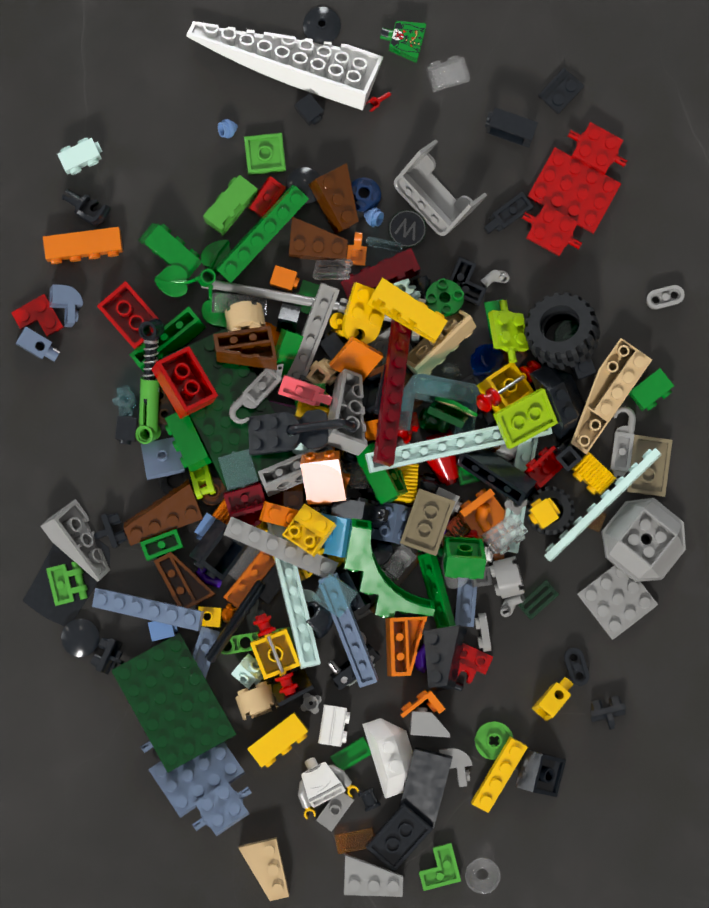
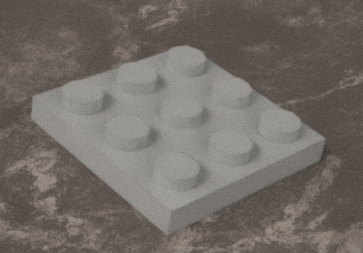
[577,565,658,640]

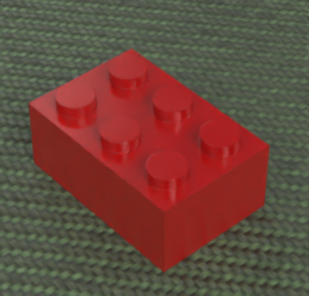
[97,281,159,350]
[151,346,218,419]

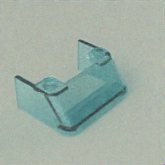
[398,374,479,435]

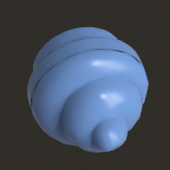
[218,119,238,138]
[364,208,384,227]

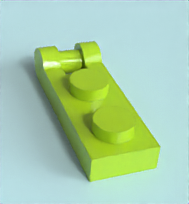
[189,464,216,499]

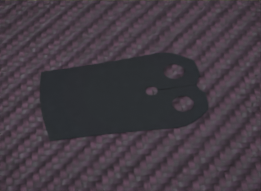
[23,540,110,626]

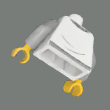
[298,757,359,819]

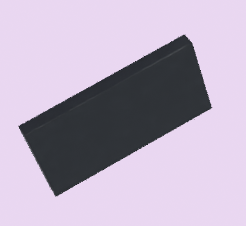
[399,747,453,829]

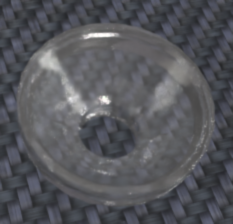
[465,858,501,894]

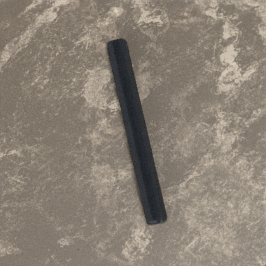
[205,580,266,663]

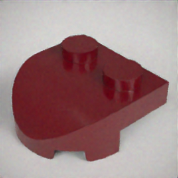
[223,482,266,527]

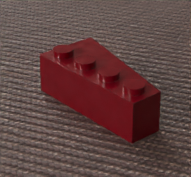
[341,248,421,301]

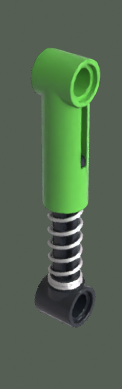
[135,318,164,444]

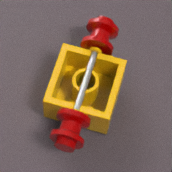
[476,360,542,413]
[250,613,300,696]

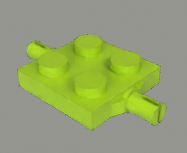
[488,300,529,363]

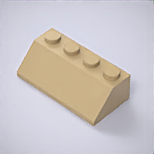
[407,310,476,380]

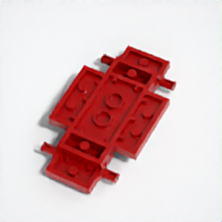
[522,122,628,256]

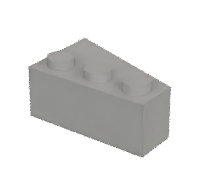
[344,853,403,897]

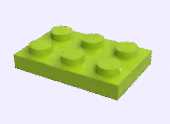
[493,388,558,449]

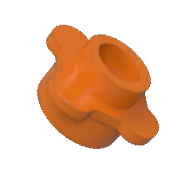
[221,603,237,623]

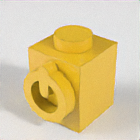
[528,498,560,530]

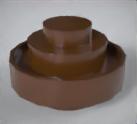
[200,477,227,506]

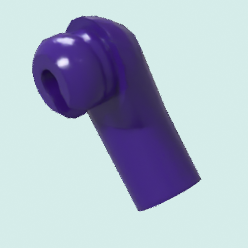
[196,568,222,588]
[415,643,427,673]

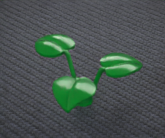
[155,240,231,328]

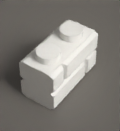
[318,704,350,747]

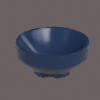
[351,177,381,212]

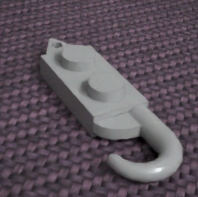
[229,364,284,424]
[609,406,636,481]

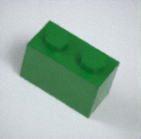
[629,368,674,411]
[140,529,184,561]

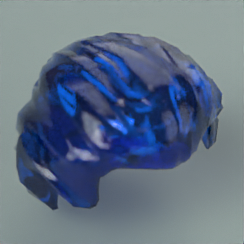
[470,343,503,376]

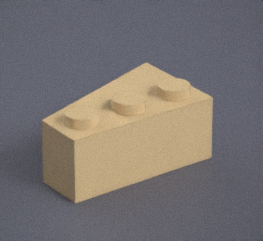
[238,837,290,901]

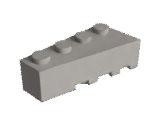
[327,368,368,456]

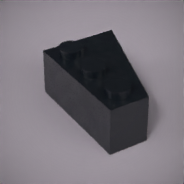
[423,625,467,691]

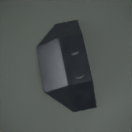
[529,365,585,443]

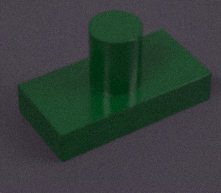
[427,400,469,433]

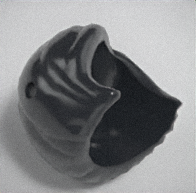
[306,601,333,639]

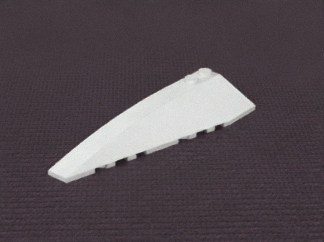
[187,21,383,110]

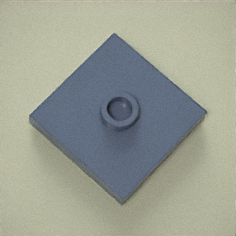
[141,437,185,480]

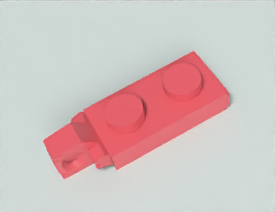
[278,375,333,406]

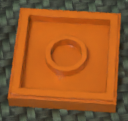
[329,336,384,382]

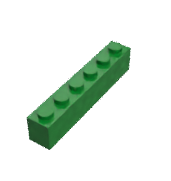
[215,185,309,283]

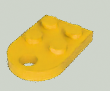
[342,282,385,344]

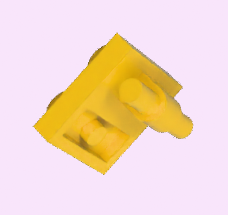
[282,503,337,557]

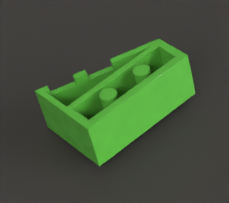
[203,175,258,236]

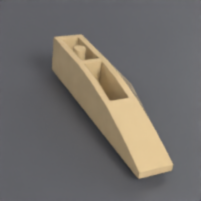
[571,338,652,454]

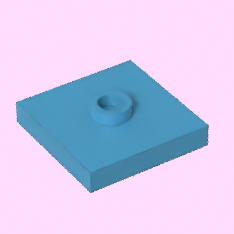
[318,512,351,558]

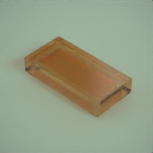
[334,827,374,854]

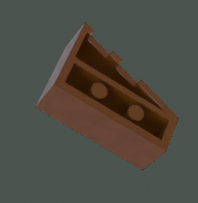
[213,325,277,370]

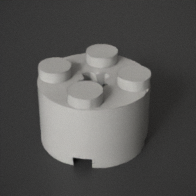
[490,556,525,599]

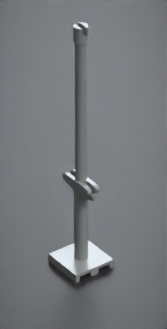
[201,279,426,343]

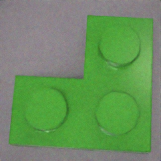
[419,843,461,891]

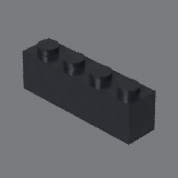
[457,448,537,506]

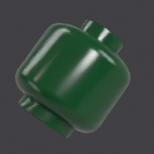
[418,407,440,434]

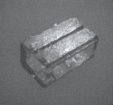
[427,55,470,92]
[481,513,528,555]

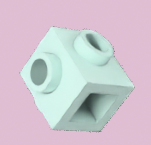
[231,653,263,689]

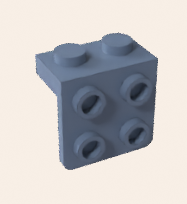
[371,503,412,545]

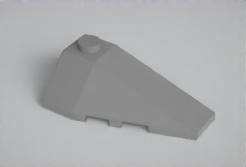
[41,499,110,582]

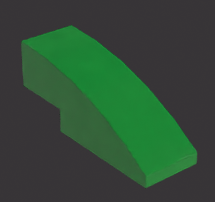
[265,328,304,387]

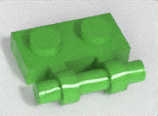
[46,561,88,606]

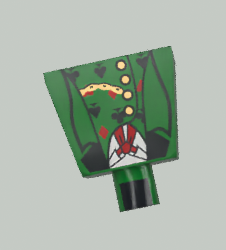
[380,21,426,63]

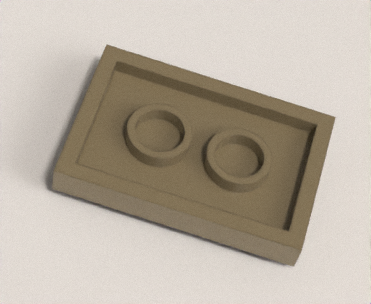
[626,435,673,497]
[400,488,455,556]

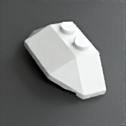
[362,718,413,798]

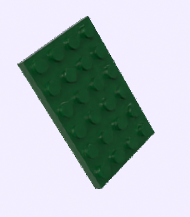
[111,633,236,773]

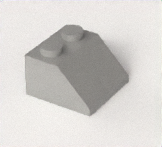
[410,707,450,737]

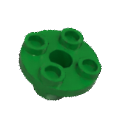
[425,278,464,317]

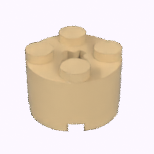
[225,301,266,332]
[235,681,279,720]

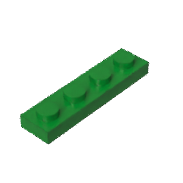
[418,553,456,629]

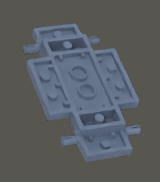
[140,741,252,836]

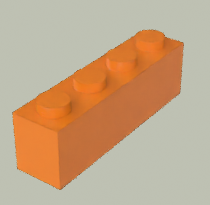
[43,227,123,264]

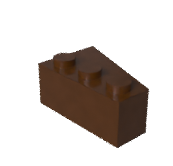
[308,163,359,234]
[289,217,348,262]
[154,552,216,608]

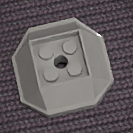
[601,498,686,582]

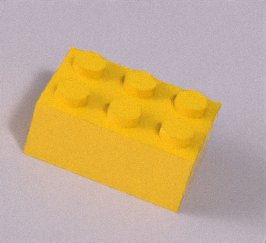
[247,712,309,768]

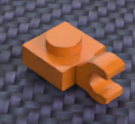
[346,232,367,266]

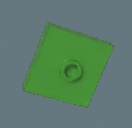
[244,133,286,175]

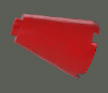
[418,430,459,486]

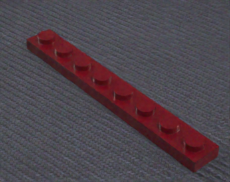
[373,319,411,467]

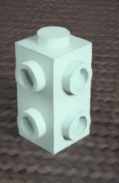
[57,138,103,175]

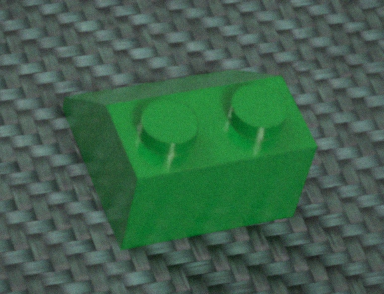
[443,536,486,579]

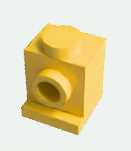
[198,606,222,628]

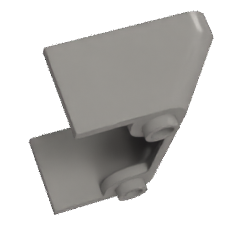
[394,139,487,236]

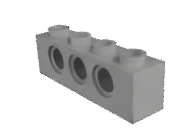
[258,444,333,497]

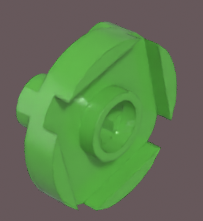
[474,721,513,760]

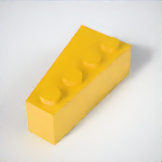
[368,277,447,343]

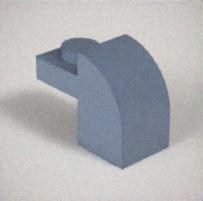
[49,284,83,327]

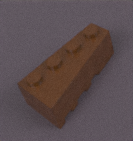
[124,479,203,546]

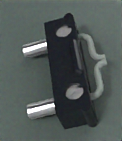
[328,644,381,690]

